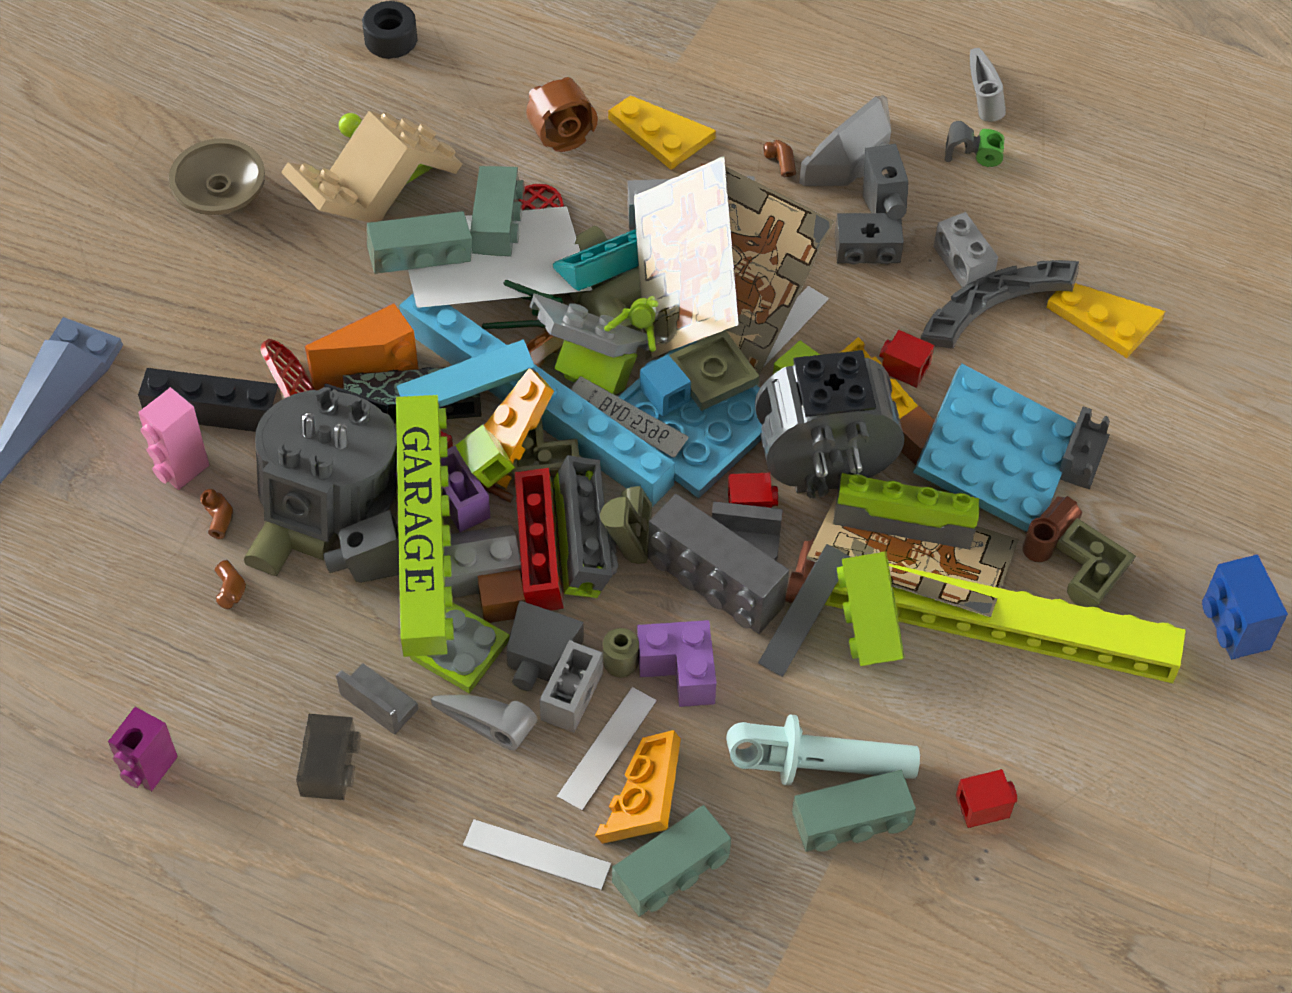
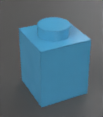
[640,354,691,416]

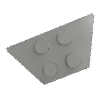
[529,293,649,358]

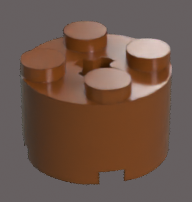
[526,77,598,152]

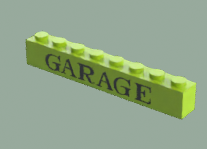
[396,395,454,657]

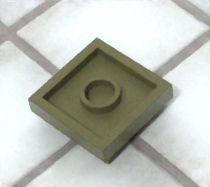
[669,330,760,411]

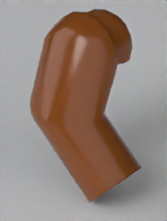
[763,140,796,177]
[200,489,233,539]
[215,560,246,609]

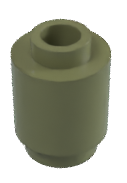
[603,628,639,678]

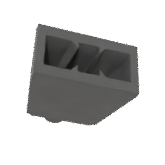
[862,144,909,220]
[324,510,399,583]
[506,601,584,691]

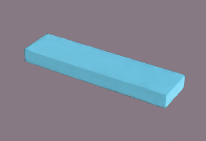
[396,339,536,408]

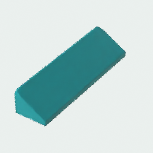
[553,229,639,291]

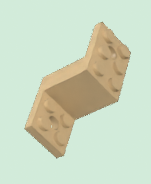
[281,111,462,223]

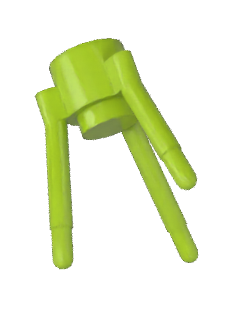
[604,296,658,352]

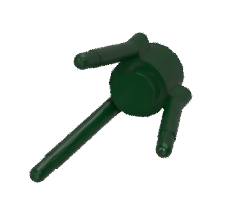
[481,280,563,329]

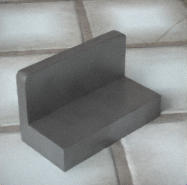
[712,502,783,561]
[336,663,418,735]

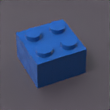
[1202,554,1288,660]

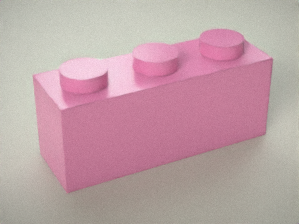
[138,387,210,490]

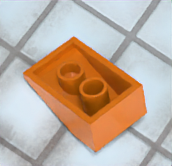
[305,303,419,390]

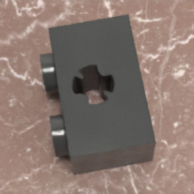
[835,213,904,264]

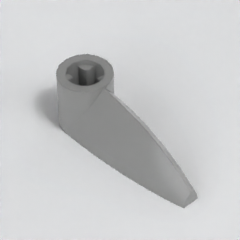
[970,48,1006,122]
[431,695,538,750]

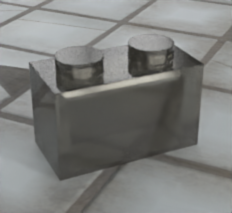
[296,714,361,800]

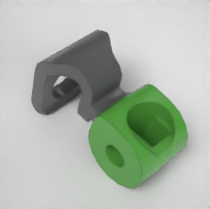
[945,121,1005,167]

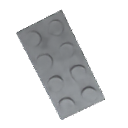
[648,493,789,634]

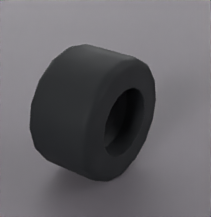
[362,1,418,59]

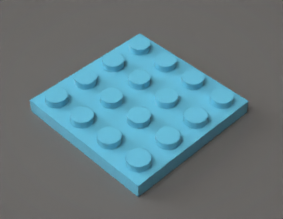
[618,341,762,498]
[913,363,1076,532]

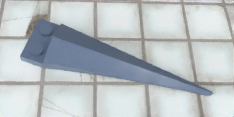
[0,317,123,484]

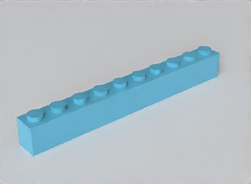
[399,293,675,507]

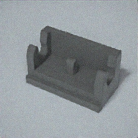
[1059,406,1110,490]

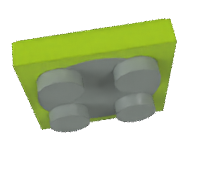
[410,603,510,694]

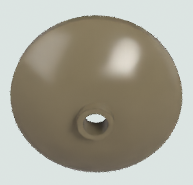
[169,138,265,215]

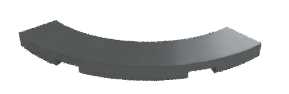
[921,260,1079,349]

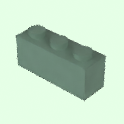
[470,166,525,256]
[367,211,472,274]
[792,769,916,852]
[612,805,731,917]

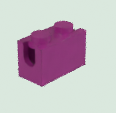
[108,707,178,792]

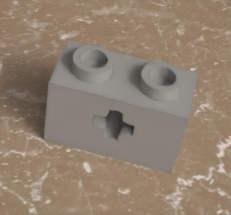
[540,640,603,733]

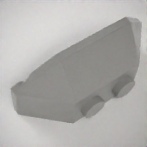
[799,95,891,186]

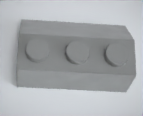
[444,525,523,598]

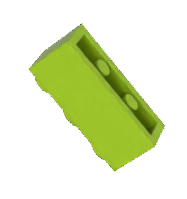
[837,552,905,666]

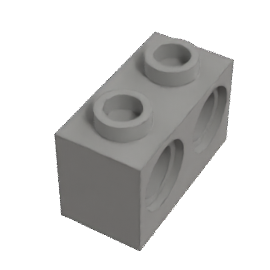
[933,212,998,288]

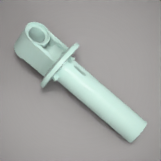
[726,714,920,786]

